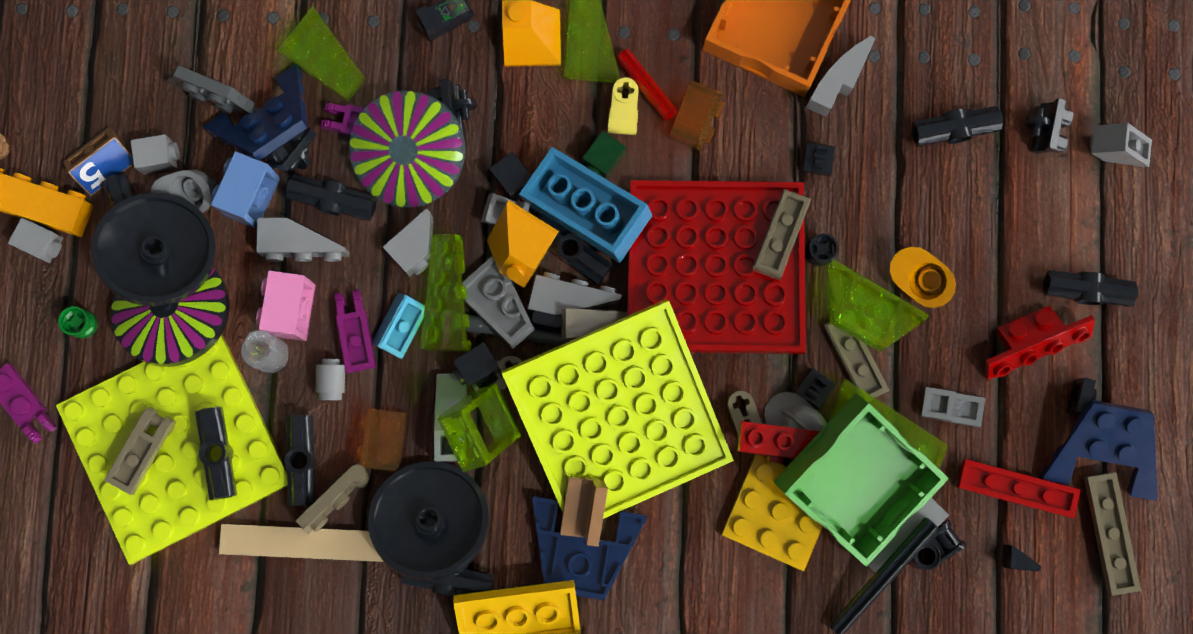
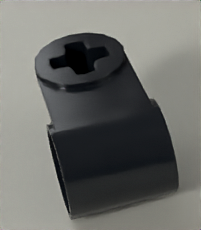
[909,519,967,570]

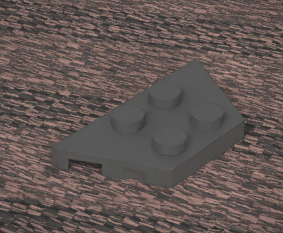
[165,65,259,116]

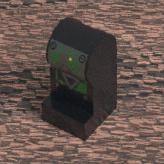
[415,0,474,42]

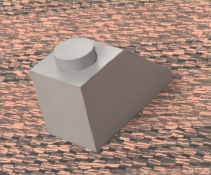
[1090,123,1152,167]
[383,208,433,277]

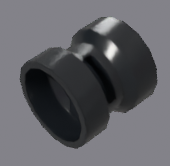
[805,233,839,267]

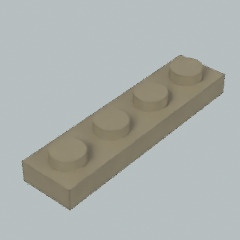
[1084,472,1141,596]

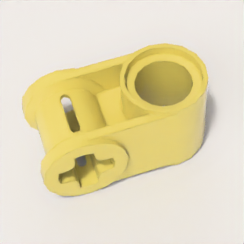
[608,77,638,135]

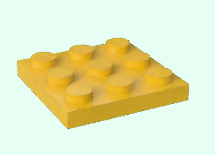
[721,454,823,571]

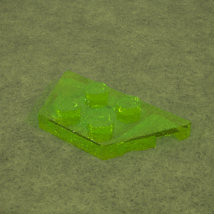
[827,259,929,352]

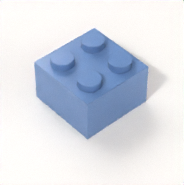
[211,151,280,229]

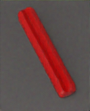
[616,49,677,121]

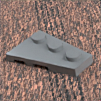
[454,256,535,349]

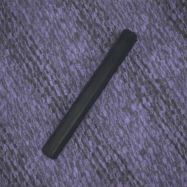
[830,518,938,634]

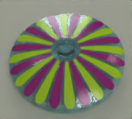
[349,91,465,207]

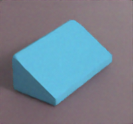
[372,293,429,359]

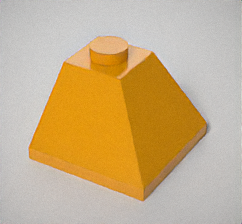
[502,0,561,67]
[487,200,559,288]

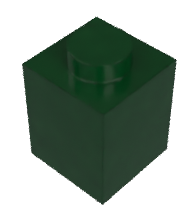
[583,131,626,180]

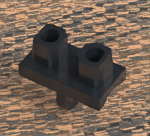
[429,78,477,136]
[1025,98,1074,154]
[265,128,317,172]

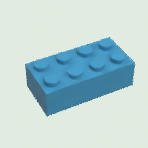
[519,147,653,263]

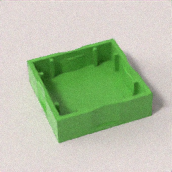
[773,393,949,567]

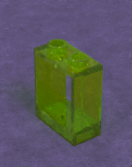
[437,383,521,472]

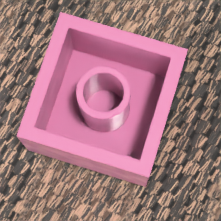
[256,271,316,341]

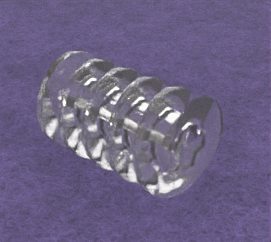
[241,330,289,373]

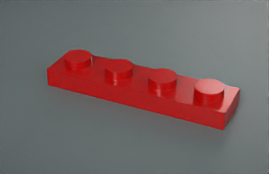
[956,459,1081,518]

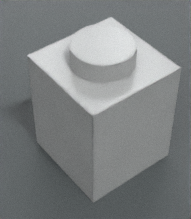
[131,134,180,175]
[8,218,63,263]

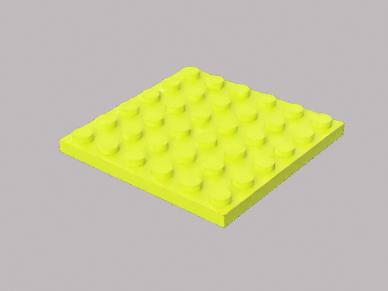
[501,299,734,519]
[56,334,288,565]

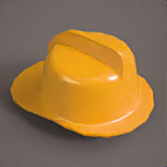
[890,247,956,308]

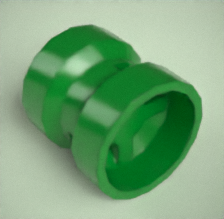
[58,306,98,339]

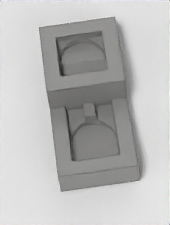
[922,387,985,428]

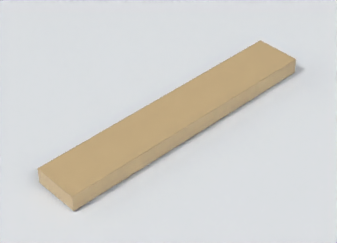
[219,524,383,562]

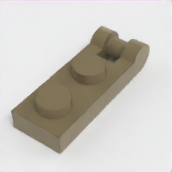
[104,407,176,495]
[296,464,369,534]

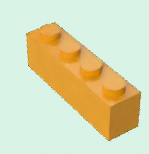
[0,168,94,238]

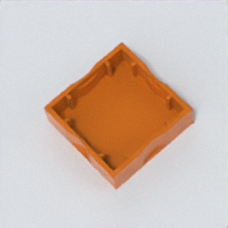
[703,0,851,97]

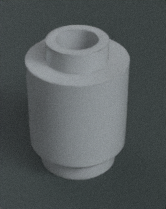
[315,359,345,400]

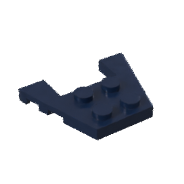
[203,64,307,161]
[1040,400,1158,501]
[532,496,647,600]

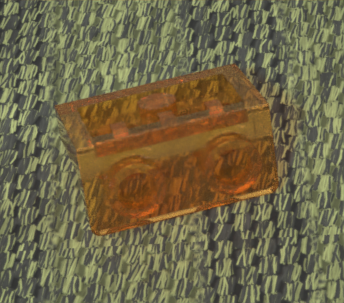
[356,408,407,472]

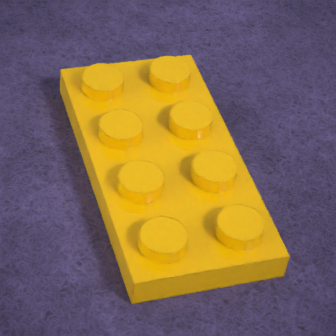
[453,580,581,634]

